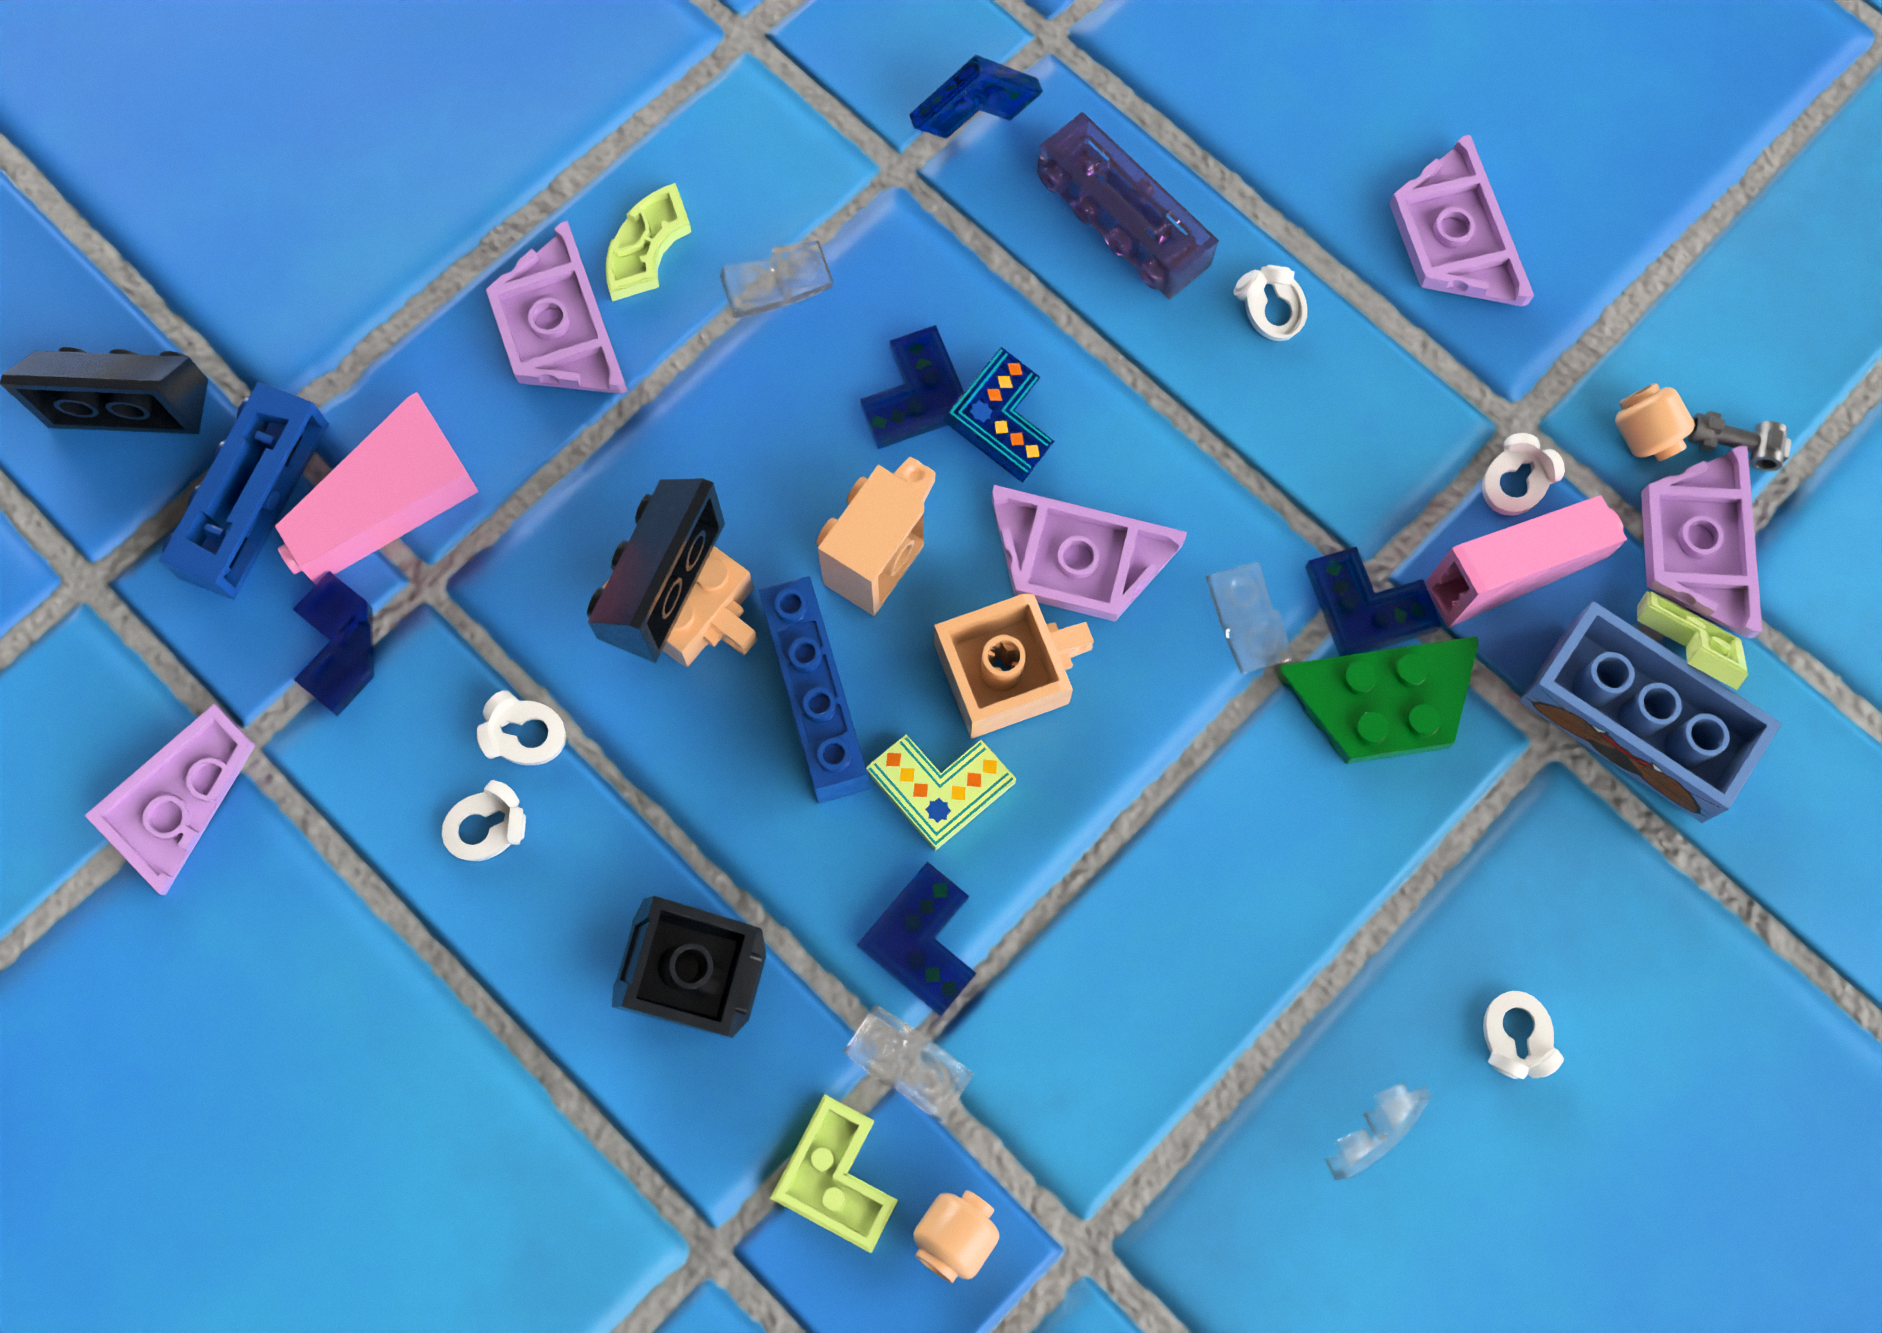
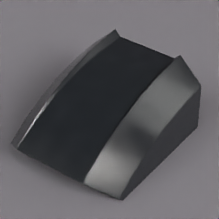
[612,896,766,1038]

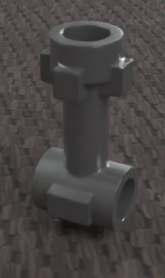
[1687,411,1791,471]

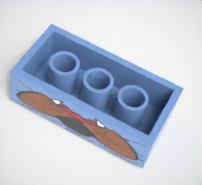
[1519,601,1782,823]

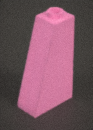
[275,392,479,585]
[1424,495,1627,628]

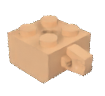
[816,457,936,616]
[602,546,757,667]
[934,594,1094,739]

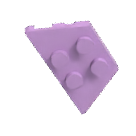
[1389,135,1534,306]
[486,221,628,394]
[1641,446,1762,638]
[991,485,1187,622]

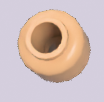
[1615,382,1695,462]
[913,1190,999,1284]

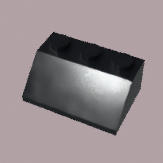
[0,347,208,434]
[587,478,725,663]

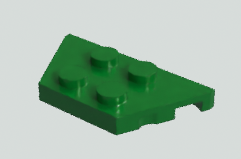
[1277,636,1479,764]

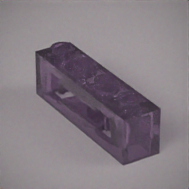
[1037,112,1219,300]

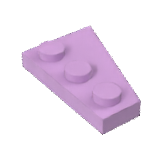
[84,704,256,895]

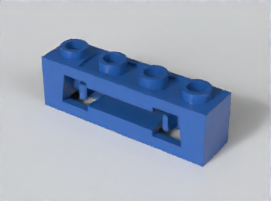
[158,382,329,600]
[759,576,870,804]

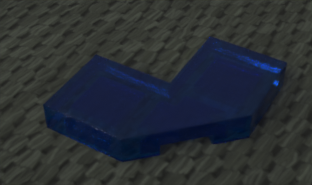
[293,571,374,717]

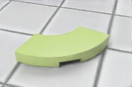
[606,183,692,301]

